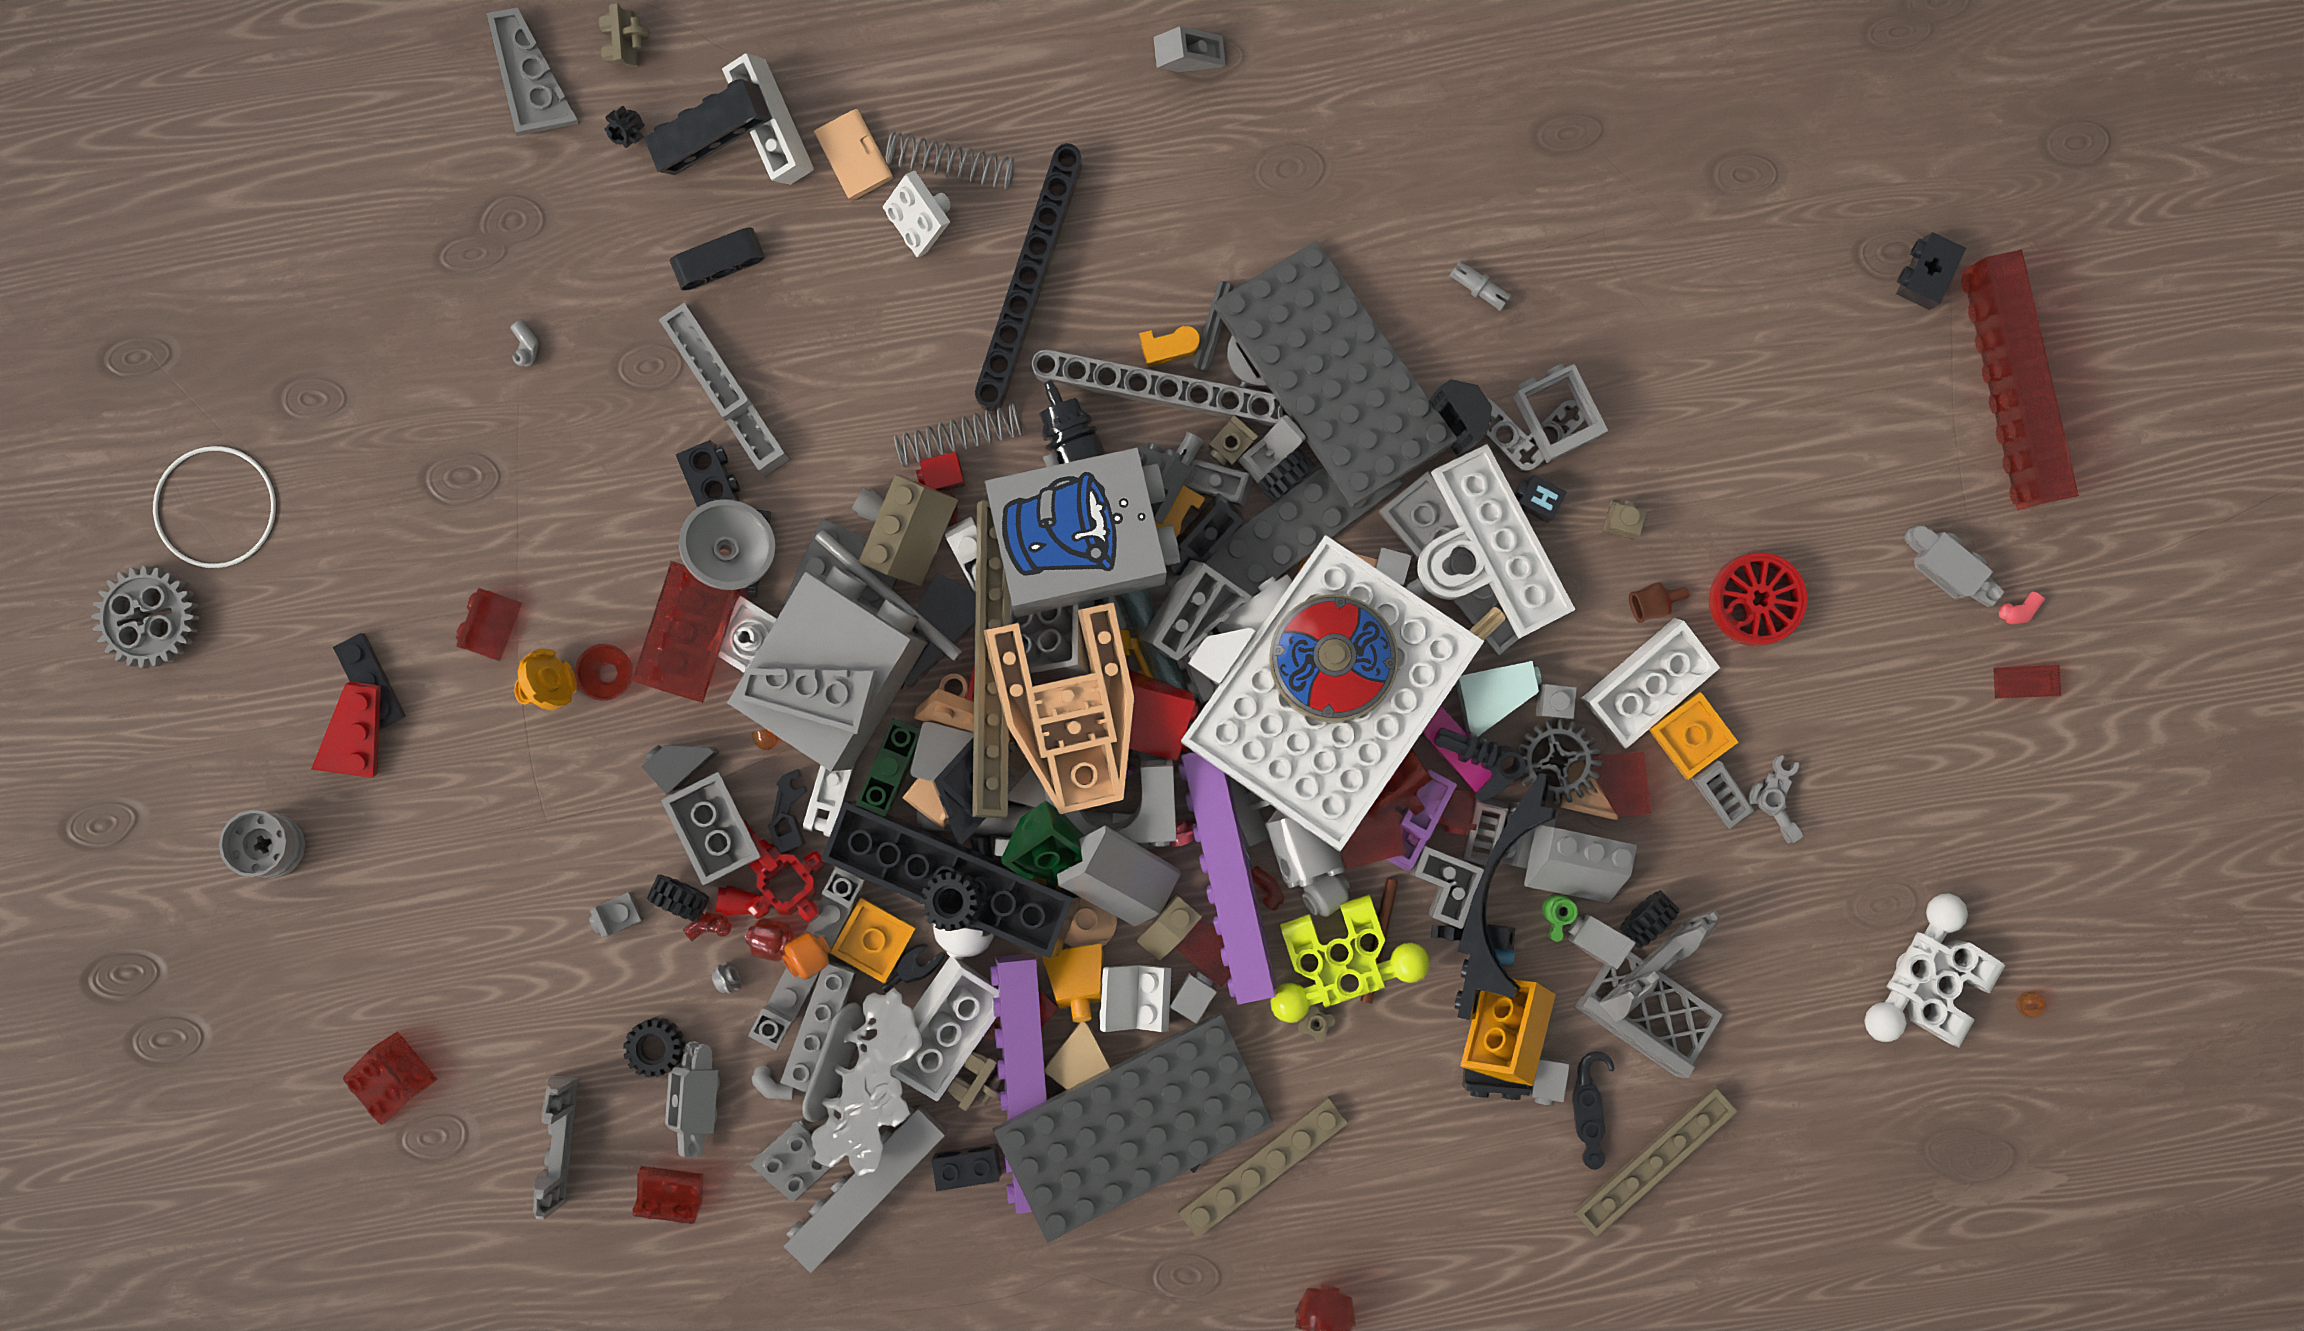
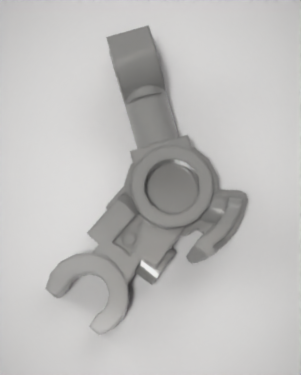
[1749,755,1804,844]

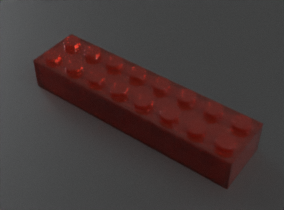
[1961,249,2079,511]

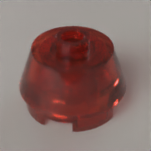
[1293,1285,1356,1331]

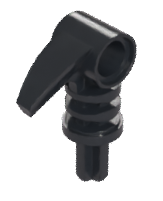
[1434,728,1526,801]

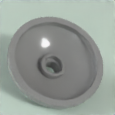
[679,500,775,590]

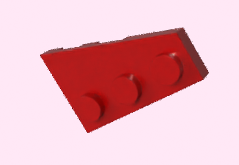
[311,681,381,778]

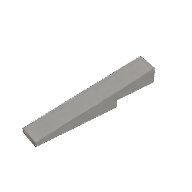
[659,303,790,477]

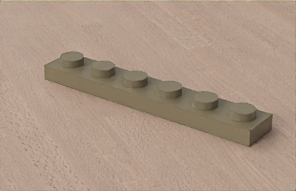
[1573,1086,1737,1237]
[1178,1097,1348,1238]

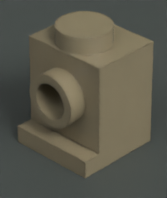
[1208,415,1258,468]
[1602,500,1647,539]

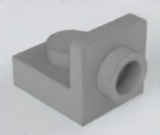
[589,892,644,938]

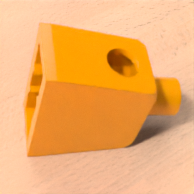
[1042,944,1104,1022]

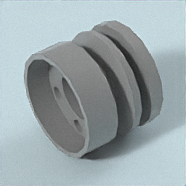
[219,810,306,879]

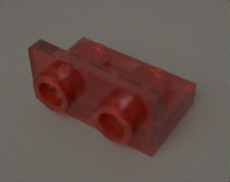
[456,588,522,661]

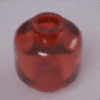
[746,918,795,962]

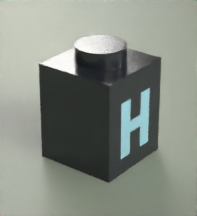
[1514,475,1567,523]

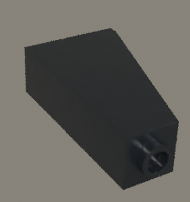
[900,572,976,689]

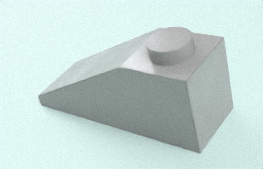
[1567,914,1635,970]

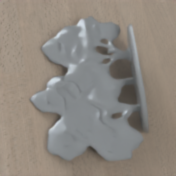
[802,988,923,1177]

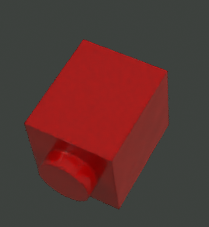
[916,452,966,492]

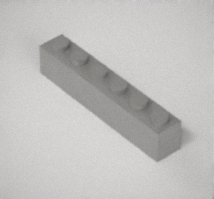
[783,1104,948,1273]

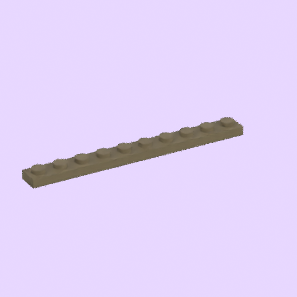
[973,500,1010,818]

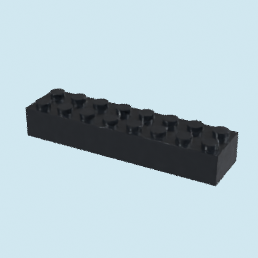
[821,801,1081,959]

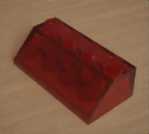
[632,561,740,703]

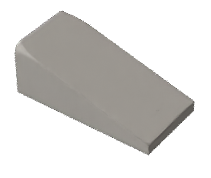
[1183,458,1254,507]

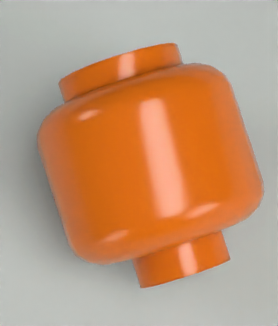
[781,932,831,980]

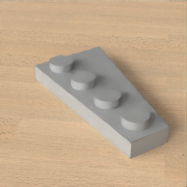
[486,7,579,136]
[737,668,878,734]

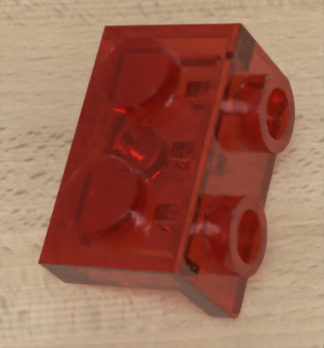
[632,1166,703,1224]

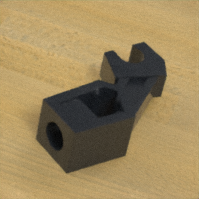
[768,769,807,853]
[1431,924,1515,950]

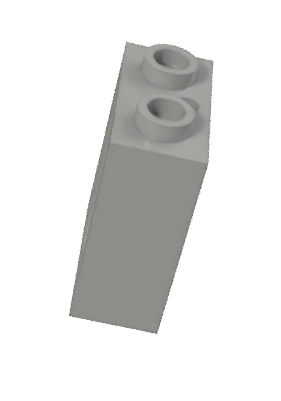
[1513,363,1608,463]

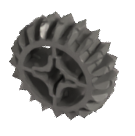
[1518,719,1602,804]

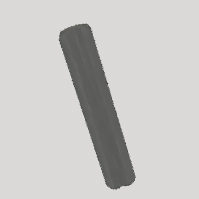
[1193,281,1234,372]

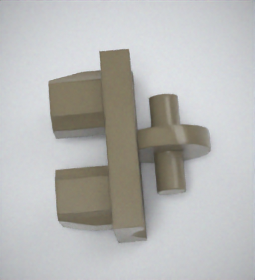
[599,3,650,68]
[947,1050,1003,1111]

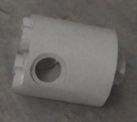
[1265,809,1346,888]

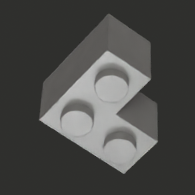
[1410,846,1484,929]

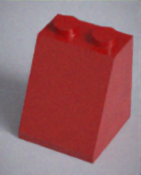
[1128,669,1198,761]

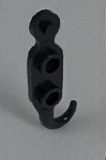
[1572,1051,1615,1170]

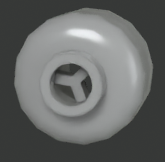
[1302,873,1350,917]

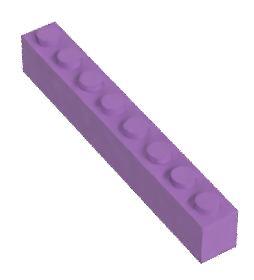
[1179,752,1278,1005]
[990,953,1046,1214]

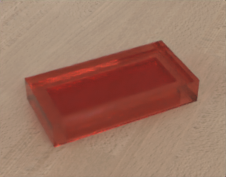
[1993,665,2061,699]

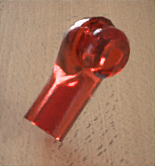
[683,912,732,941]

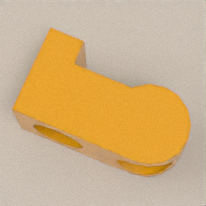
[1139,326,1200,368]
[1155,485,1205,539]

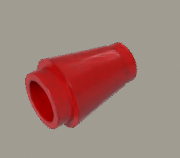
[715,885,762,916]

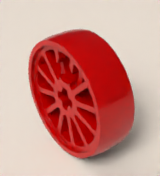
[1709,552,1807,646]

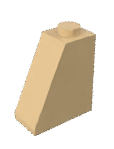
[1044,1021,1112,1090]

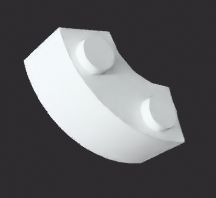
[1216,575,1292,634]

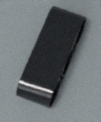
[670,227,765,291]

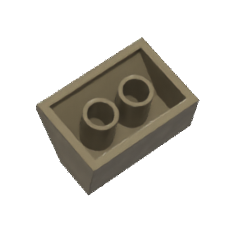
[858,474,958,586]

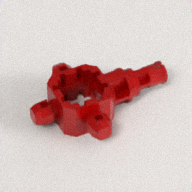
[743,820,825,923]

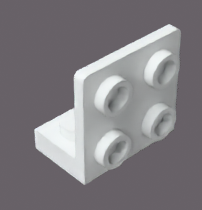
[1100,964,1171,1032]

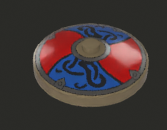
[1269,594,1398,723]

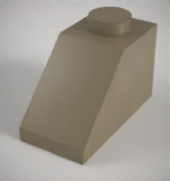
[1136,893,1202,961]

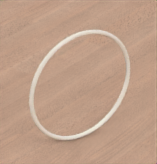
[153,446,276,568]

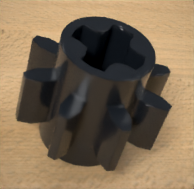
[604,106,645,148]

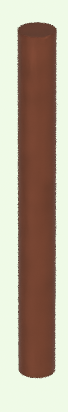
[1360,878,1398,1004]

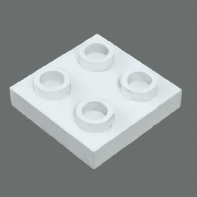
[883,171,950,258]
[706,596,777,672]

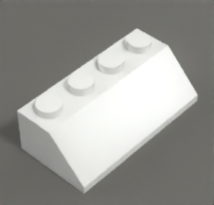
[891,957,998,1102]

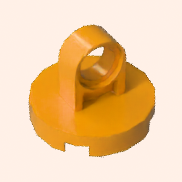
[514,648,577,711]

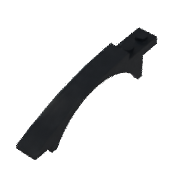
[1455,773,1557,1020]

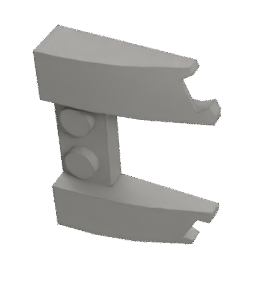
[1599,910,1720,1022]
[533,1076,578,1220]

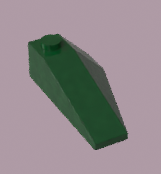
[1001,800,1085,887]

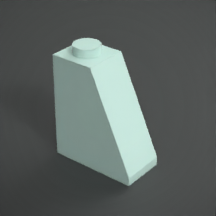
[1456,661,1542,737]

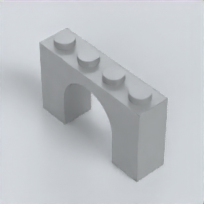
[1045,759,1176,846]

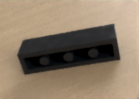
[644,79,773,175]

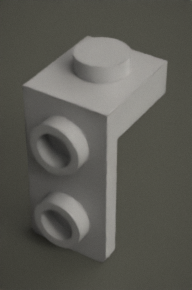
[1238,415,1306,483]

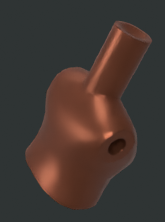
[1629,582,1689,623]

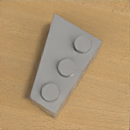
[1140,560,1253,661]

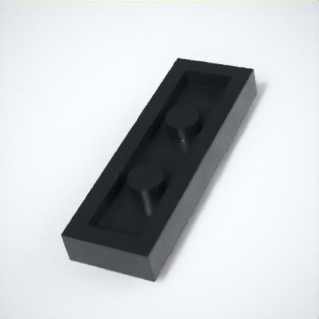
[333,633,406,730]

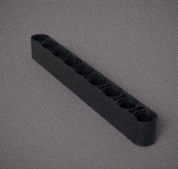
[975,143,1082,411]

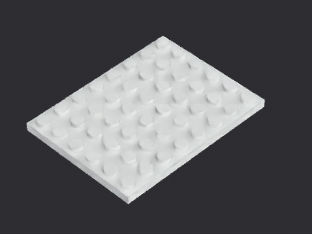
[1181,535,1484,852]

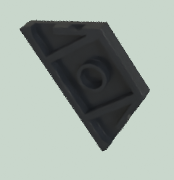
[933,737,1032,847]

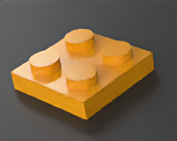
[1649,692,1738,780]
[830,897,917,984]

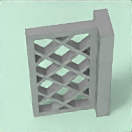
[1575,952,1723,1078]

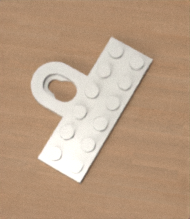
[1417,444,1575,639]

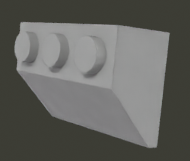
[661,772,761,886]
[1524,825,1637,903]

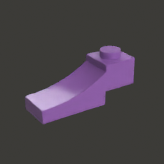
[1380,769,1457,872]

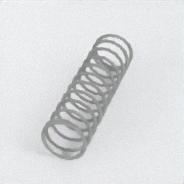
[886,131,1014,190]
[894,403,1023,467]

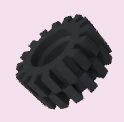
[1257,447,1315,503]
[920,872,983,931]
[647,874,710,922]
[1620,890,1680,948]
[623,1018,685,1078]

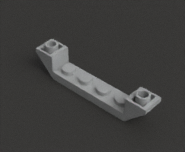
[748,867,865,1050]

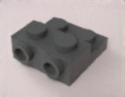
[1137,442,1191,524]

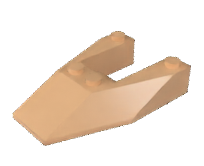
[983,602,1134,814]

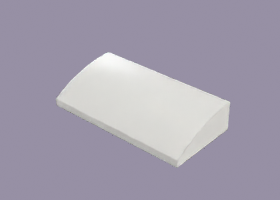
[1581,618,1720,749]

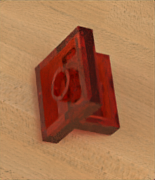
[1372,748,1433,817]

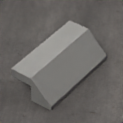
[1057,826,1181,926]

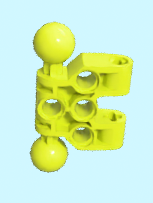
[1270,894,1430,1023]

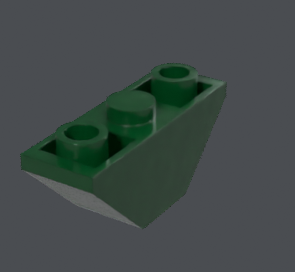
[856,718,921,817]

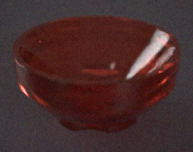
[575,644,634,701]

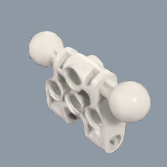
[1864,893,2005,1048]

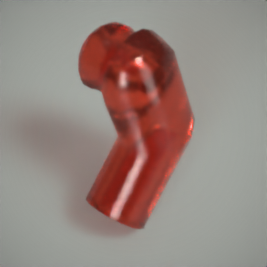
[1251,866,1285,911]

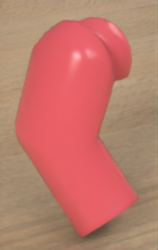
[1998,591,2045,625]

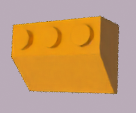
[1460,979,1556,1086]

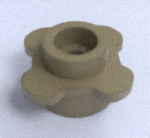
[1298,1005,1335,1043]

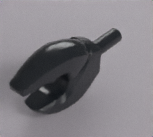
[881,944,945,993]

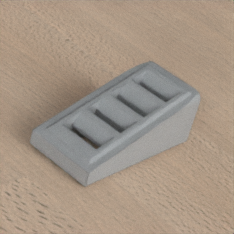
[1691,759,1754,829]
[1463,798,1509,866]

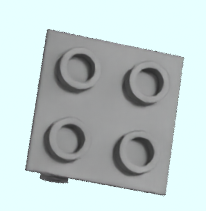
[750,1120,830,1202]

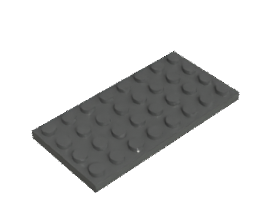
[1213,240,1457,508]
[992,1012,1274,1243]

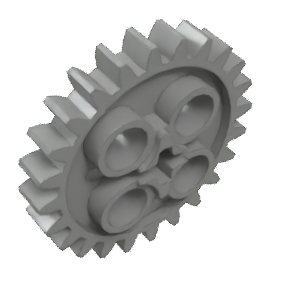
[91,566,199,668]

